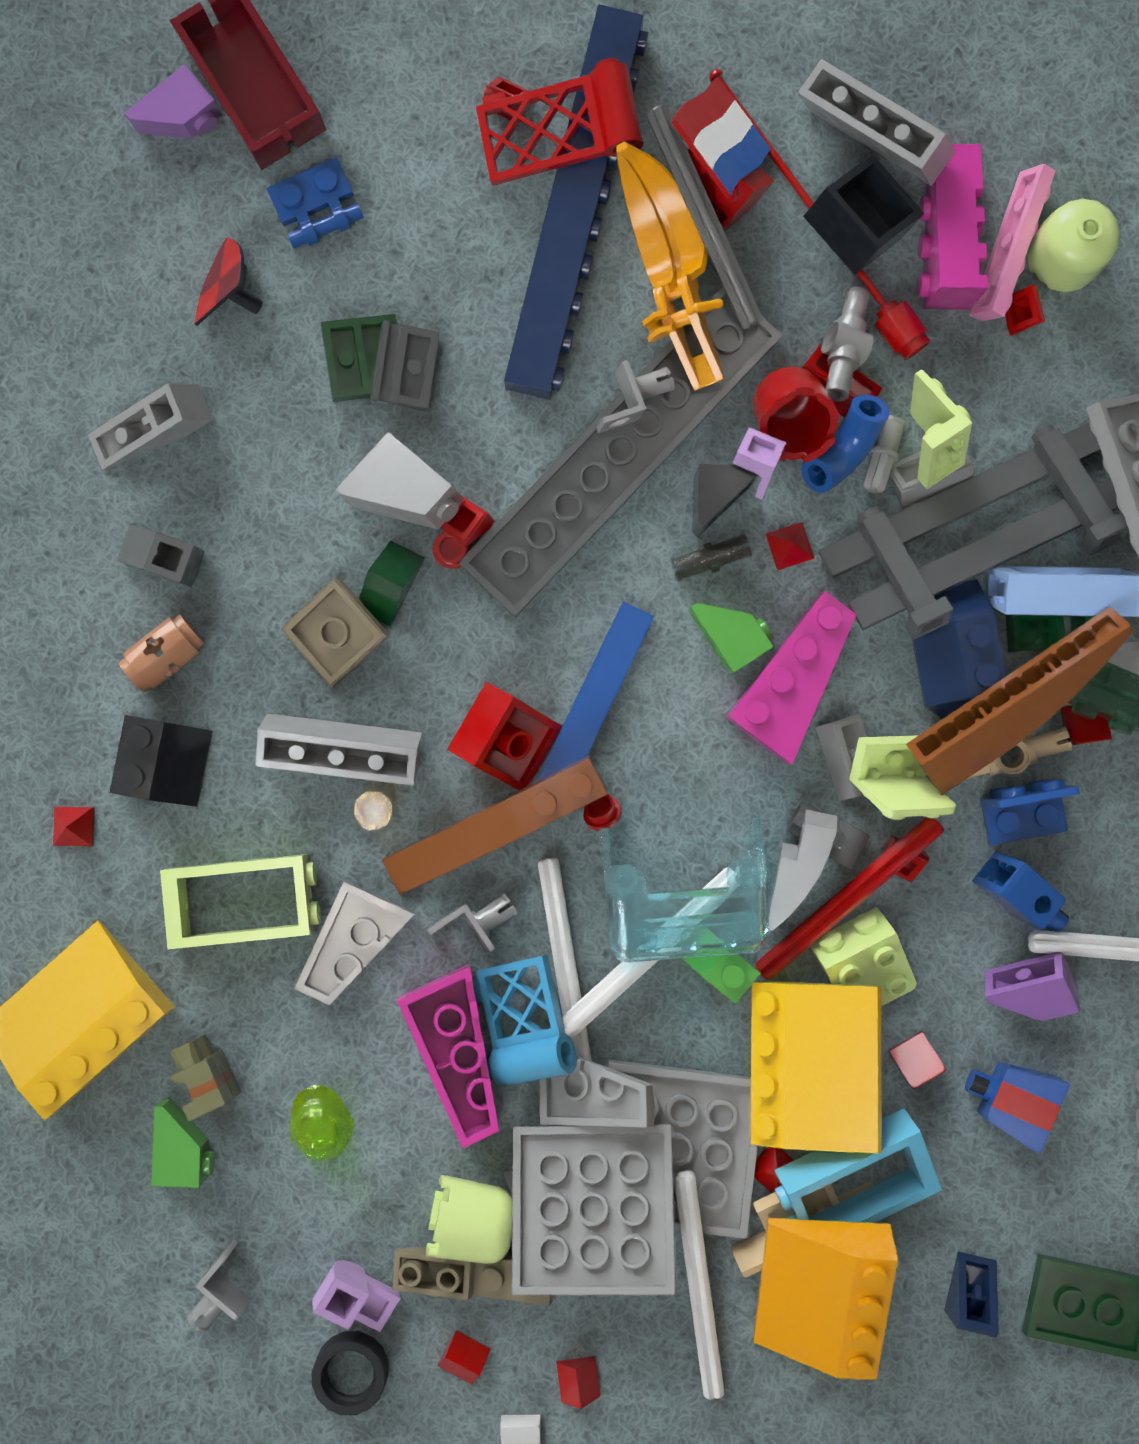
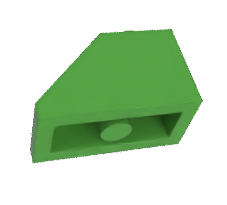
[688,603,774,675]
[671,922,760,1004]
[151,1099,215,1188]

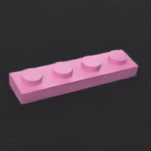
[969,164,1056,321]

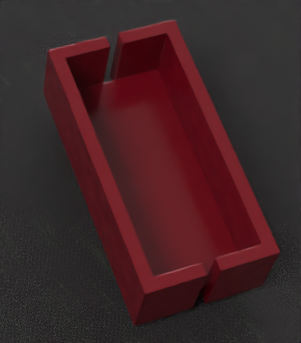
[169,0,326,170]

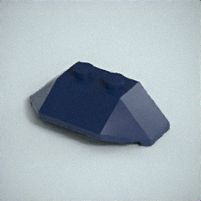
[912,579,1007,720]

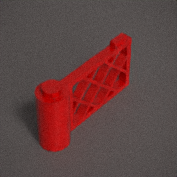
[476,58,643,186]

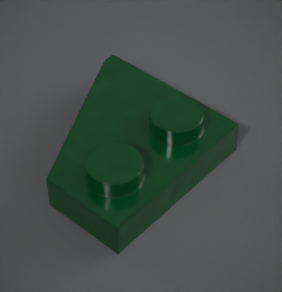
[321,314,396,402]

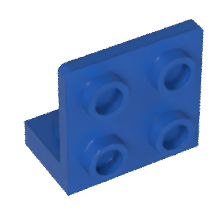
[980,779,1080,845]

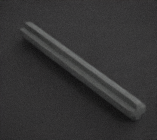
[646,104,763,329]

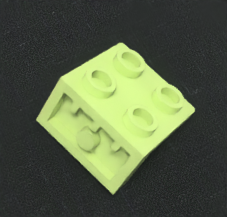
[910,369,972,489]

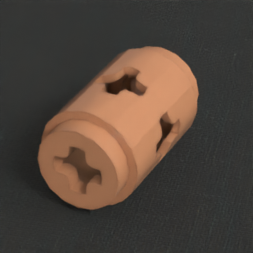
[118,613,205,692]

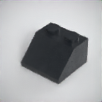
[109,715,213,807]

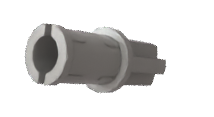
[862,415,906,494]

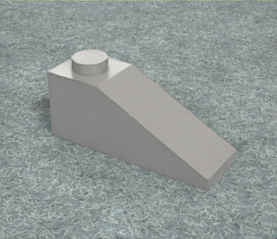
[88,383,213,470]

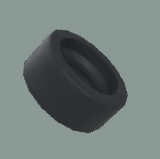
[312,1331,389,1416]

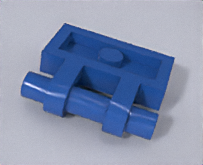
[266,157,364,249]

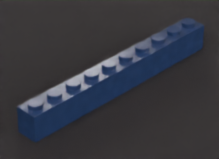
[504,4,649,400]

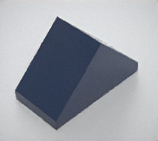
[944,1251,999,1338]

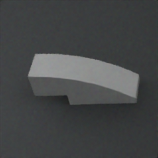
[766,810,837,931]

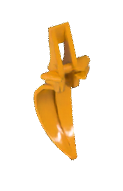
[616,142,725,391]

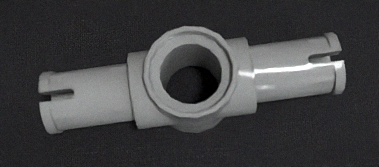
[821,287,873,402]

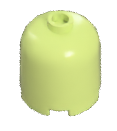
[1027,199,1120,292]
[426,1175,513,1264]

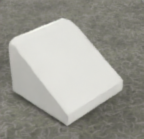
[500,1415,541,1444]

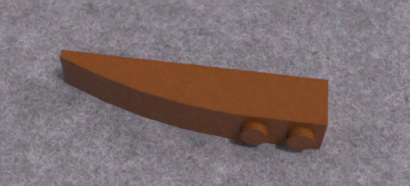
[906,607,1133,795]
[382,755,608,894]

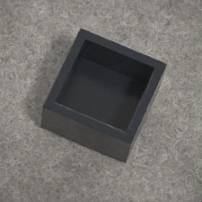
[803,154,924,275]

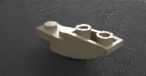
[392,1247,553,1306]

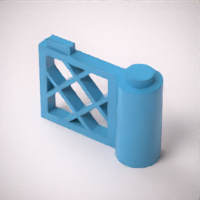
[473,954,577,1086]

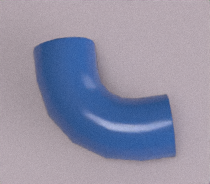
[801,395,890,493]

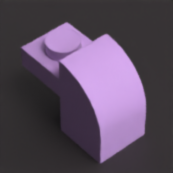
[312,1260,401,1332]

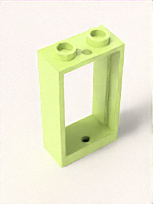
[160,854,321,949]

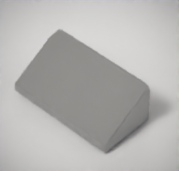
[889,451,974,508]
[816,713,867,801]

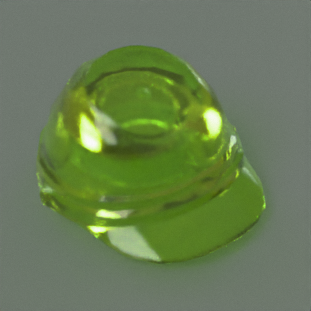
[289,1085,354,1161]

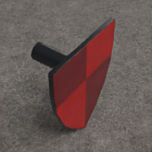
[194,237,263,326]

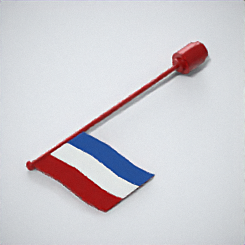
[671,69,931,361]

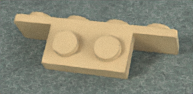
[731,1182,874,1278]

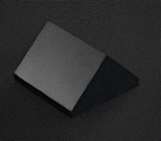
[692,464,759,537]

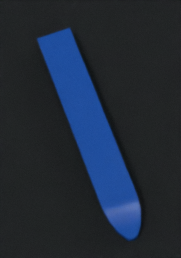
[537,601,654,781]

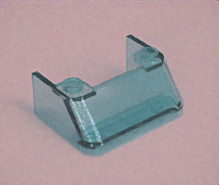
[601,817,769,962]

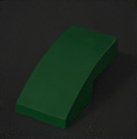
[1005,614,1092,653]

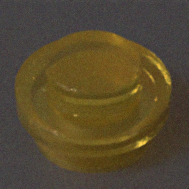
[353,791,393,830]

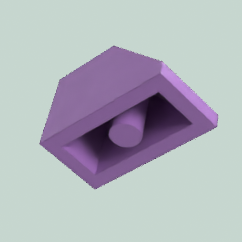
[124,64,222,138]
[985,952,1080,1021]

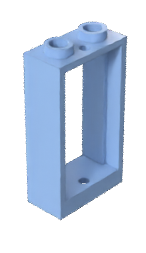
[986,565,1139,617]

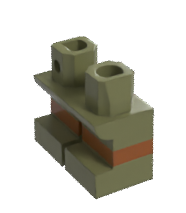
[169,1034,242,1122]

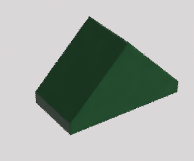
[359,541,425,627]

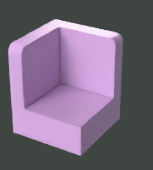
[733,427,786,500]

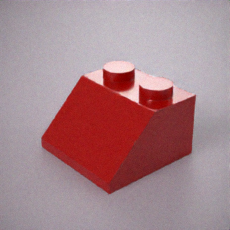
[447,682,562,790]

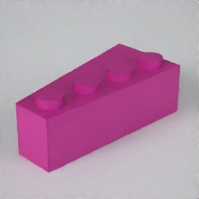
[917,144,989,310]
[725,591,857,765]
[397,965,499,1149]

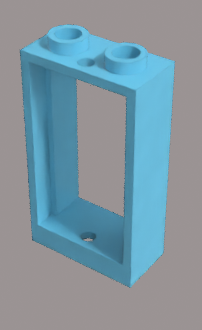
[775,1108,942,1223]

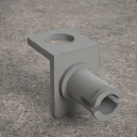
[596,360,675,433]
[426,893,518,952]
[187,1239,251,1332]

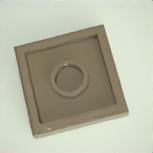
[281,577,390,687]

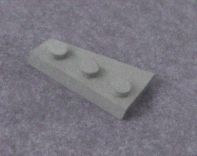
[294,880,416,1005]
[539,1056,654,1127]

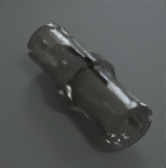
[670,533,752,582]

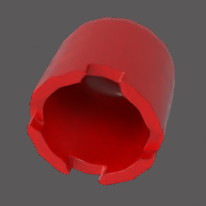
[753,366,840,462]

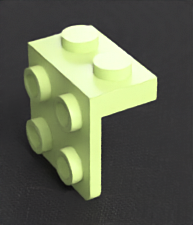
[849,735,956,820]
[810,907,917,1006]

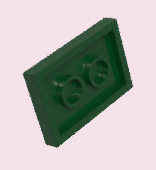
[1022,1254,1139,1361]

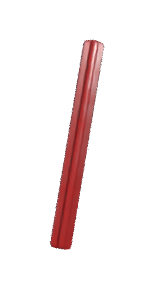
[755,817,944,980]

